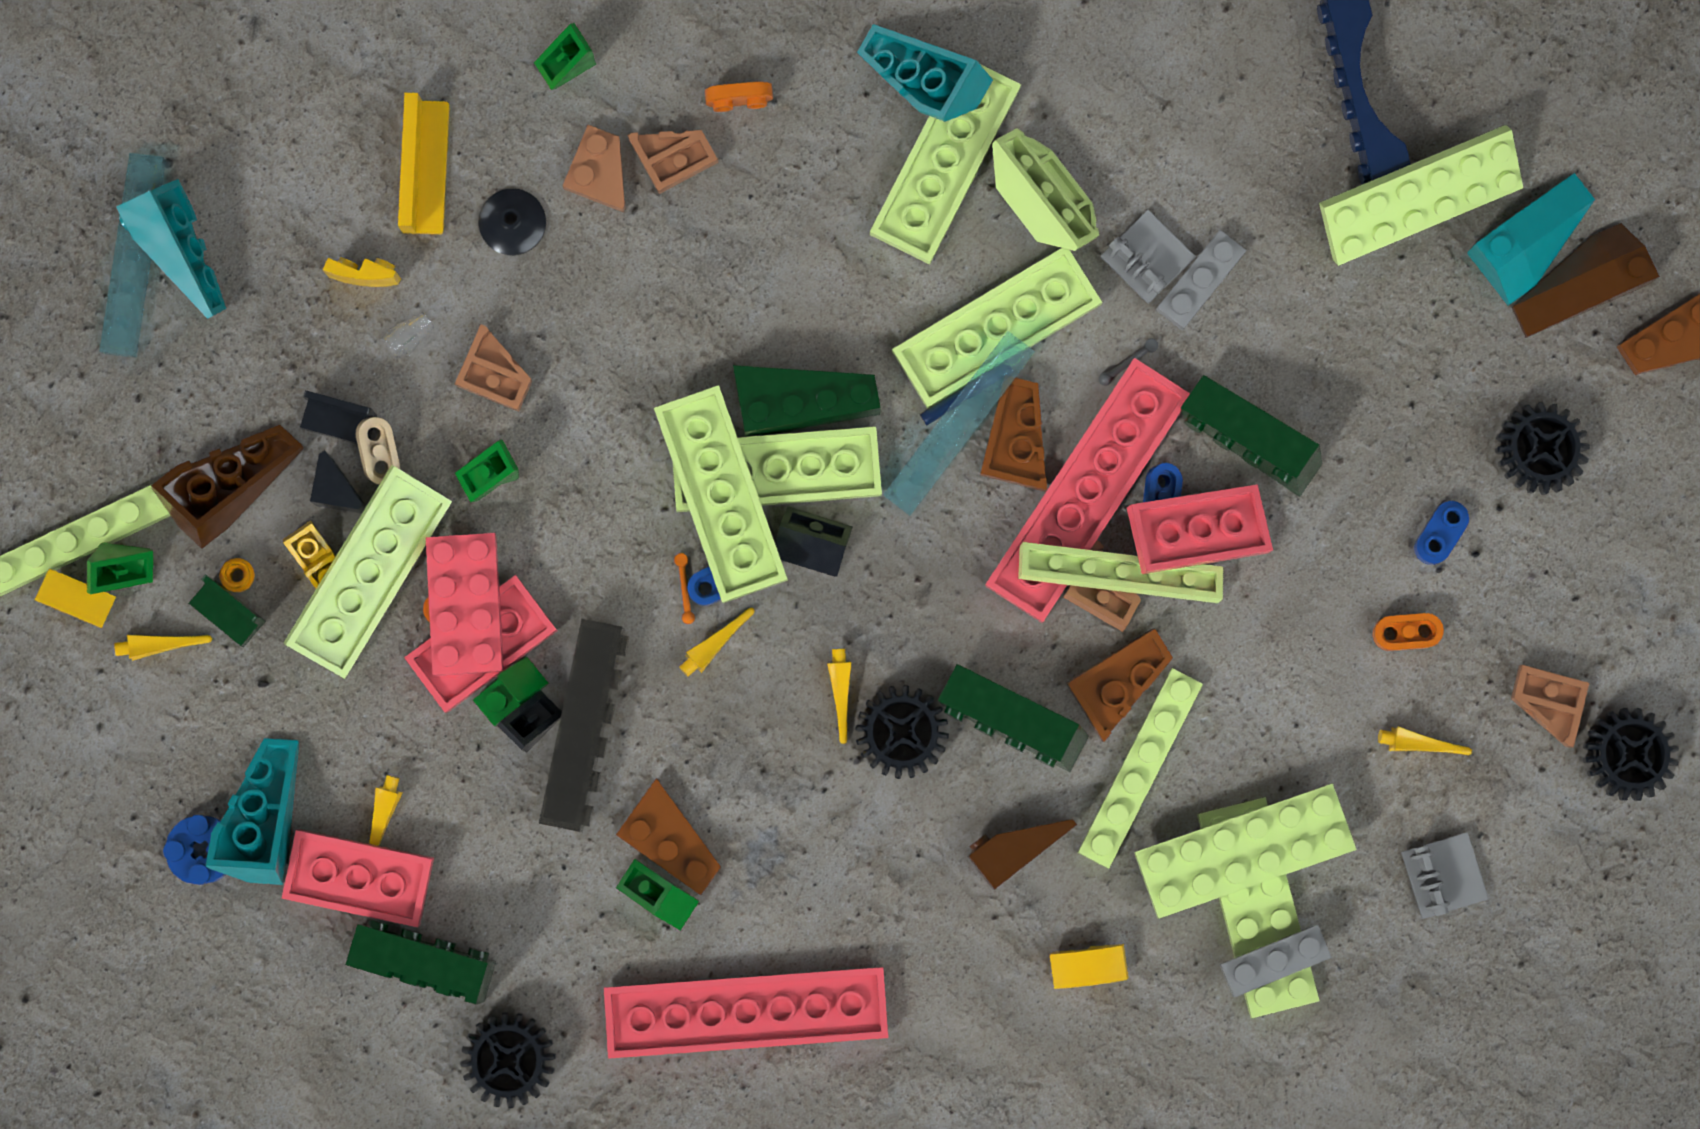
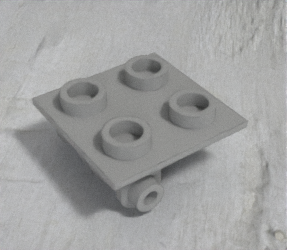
[1100,210,1196,304]
[1401,832,1489,919]

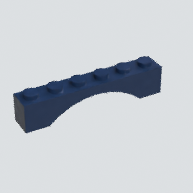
[1317,0,1411,185]

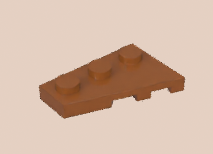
[1617,294,1700,375]
[980,375,1047,492]
[1066,628,1173,742]
[616,778,721,895]

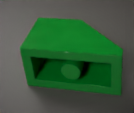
[616,859,699,931]

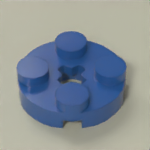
[163,815,226,885]

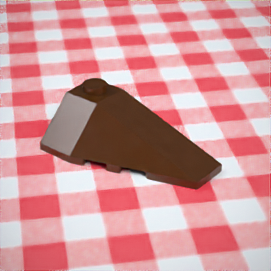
[1512,223,1660,338]
[151,425,303,549]

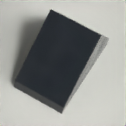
[310,450,366,514]
[497,690,564,752]

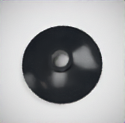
[478,189,546,256]

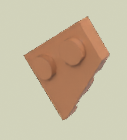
[562,125,626,212]
[627,130,718,194]
[455,324,532,412]
[1063,540,1141,632]
[1511,665,1589,748]

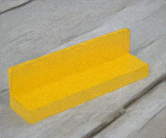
[398,92,450,235]

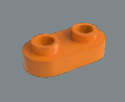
[705,82,773,112]
[1372,613,1444,651]

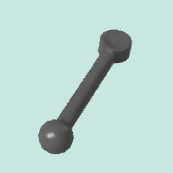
[1099,338,1158,386]

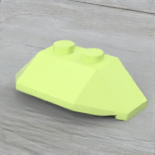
[992,128,1099,251]

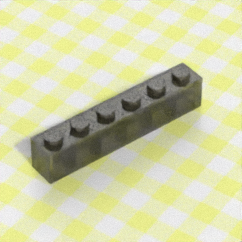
[539,619,629,833]

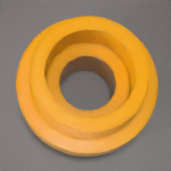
[219,558,255,593]

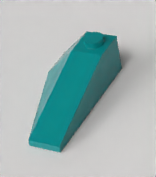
[857,24,993,122]
[1467,173,1595,306]
[116,179,226,319]
[206,738,299,885]

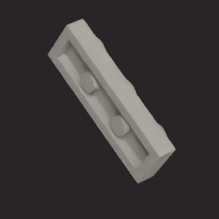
[1156,230,1247,331]
[1219,925,1332,997]

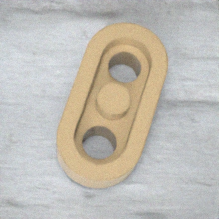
[356,417,400,485]

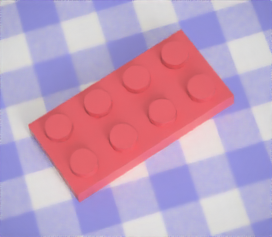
[1127,484,1273,574]
[426,533,503,676]
[404,575,558,714]
[281,829,434,928]

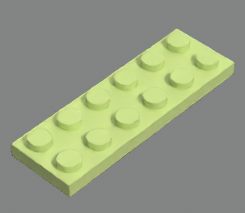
[870,64,1021,265]
[1319,125,1523,266]
[892,248,1102,409]
[654,385,788,603]
[673,427,882,512]
[284,465,452,679]
[1134,784,1357,919]
[1197,797,1320,1018]

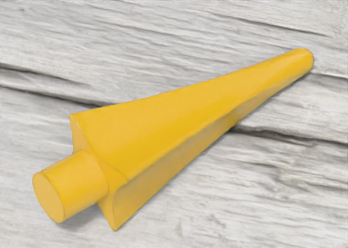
[679,607,755,677]
[114,635,212,661]
[827,648,852,744]
[1378,726,1472,755]
[369,775,403,846]

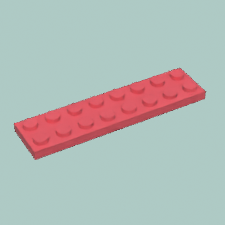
[985,358,1190,623]
[604,967,888,1059]

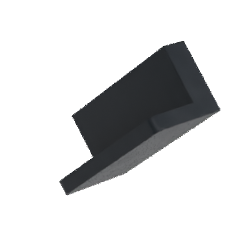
[300,390,377,445]
[775,506,853,577]

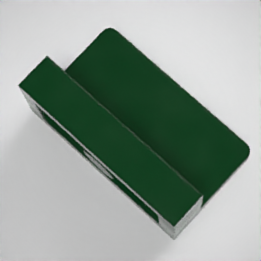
[188,574,265,648]

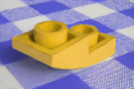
[323,257,401,287]
[282,520,336,589]
[34,569,116,628]
[1050,944,1129,989]

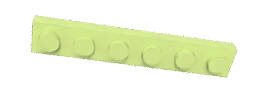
[0,485,171,596]
[1018,542,1223,603]
[1077,668,1203,869]

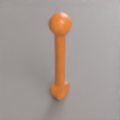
[674,553,695,624]

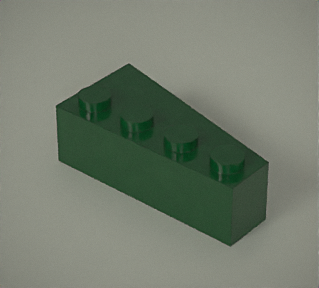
[733,365,881,437]
[1181,375,1323,497]
[938,664,1089,772]
[345,919,496,1005]

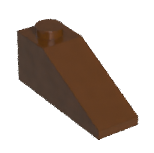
[967,819,1077,890]

